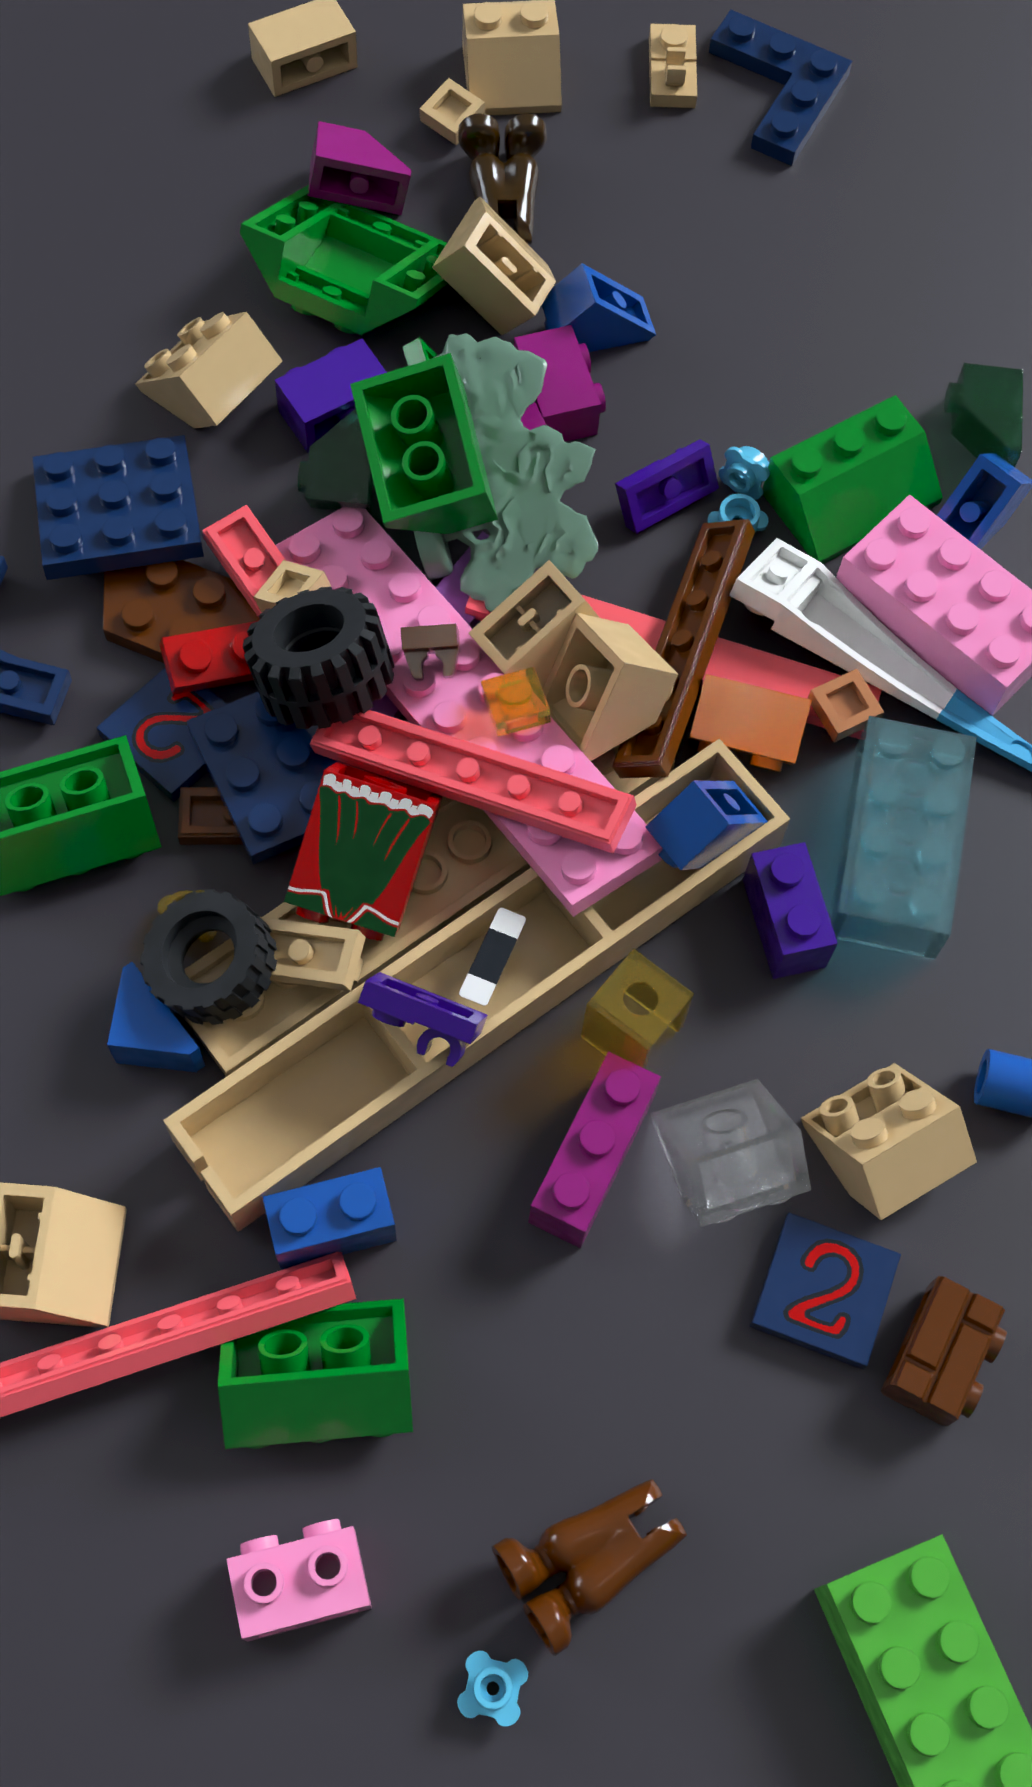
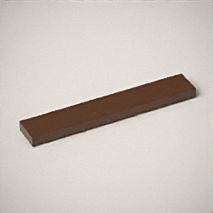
[612,519,755,778]

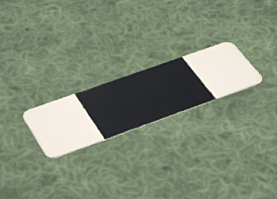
[459,908,526,1006]

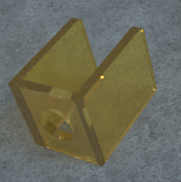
[581,948,694,1069]

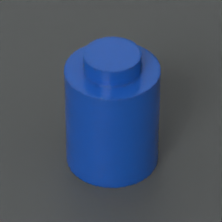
[974,1049,1032,1118]

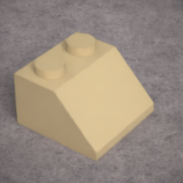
[462,0,562,115]
[538,613,678,761]

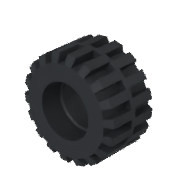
[243,587,395,729]

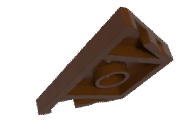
[103,560,260,663]

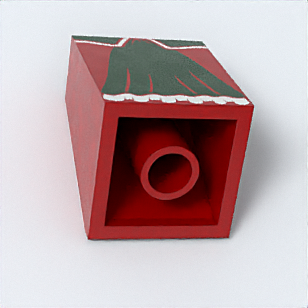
[284,761,443,941]

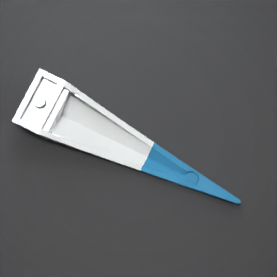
[729,538,1032,772]

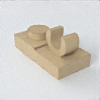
[649,24,697,108]
[260,917,366,991]

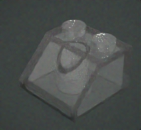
[651,1079,811,1227]

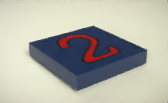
[96,668,227,802]
[749,1212,901,1370]

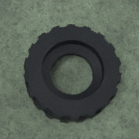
[140,889,277,1025]

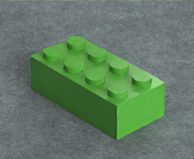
[814,1534,1032,1787]

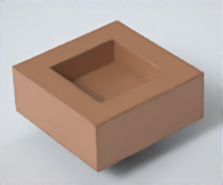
[807,669,884,743]

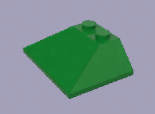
[240,184,448,335]

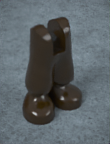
[458,113,547,245]

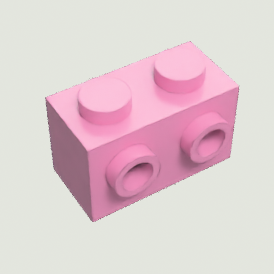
[227,1519,372,1642]

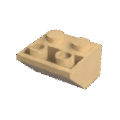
[432,197,556,335]
[135,312,283,428]
[468,560,600,702]
[801,1063,977,1220]
[0,1182,127,1328]

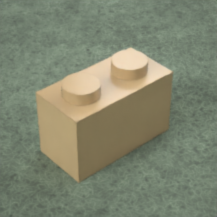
[248,0,358,97]

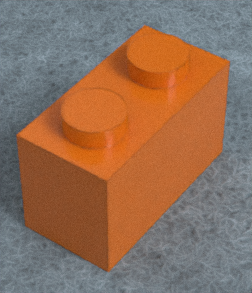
[689,674,812,772]

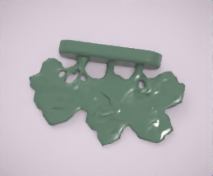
[414,333,598,612]

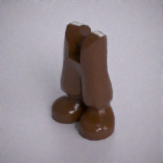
[492,1479,687,1656]

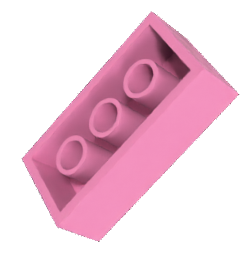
[836,495,1032,716]

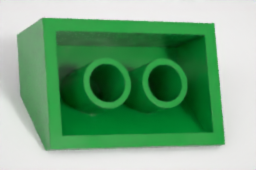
[350,353,498,534]
[762,395,943,564]
[0,735,162,896]
[218,1298,413,1449]

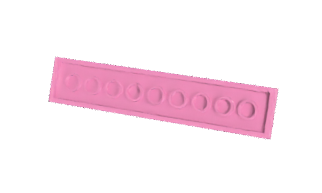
[276,499,663,917]

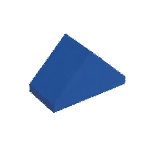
[107,961,205,1072]

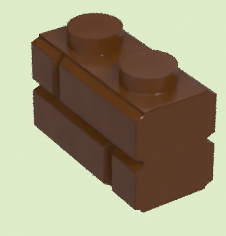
[880,1276,1007,1427]

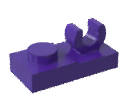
[615,439,719,534]
[358,972,488,1067]

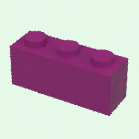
[528,1051,661,1249]

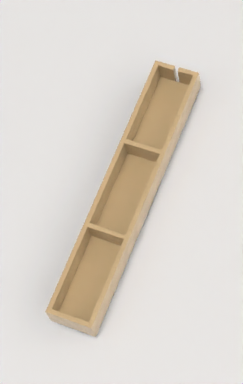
[163,738,790,1232]

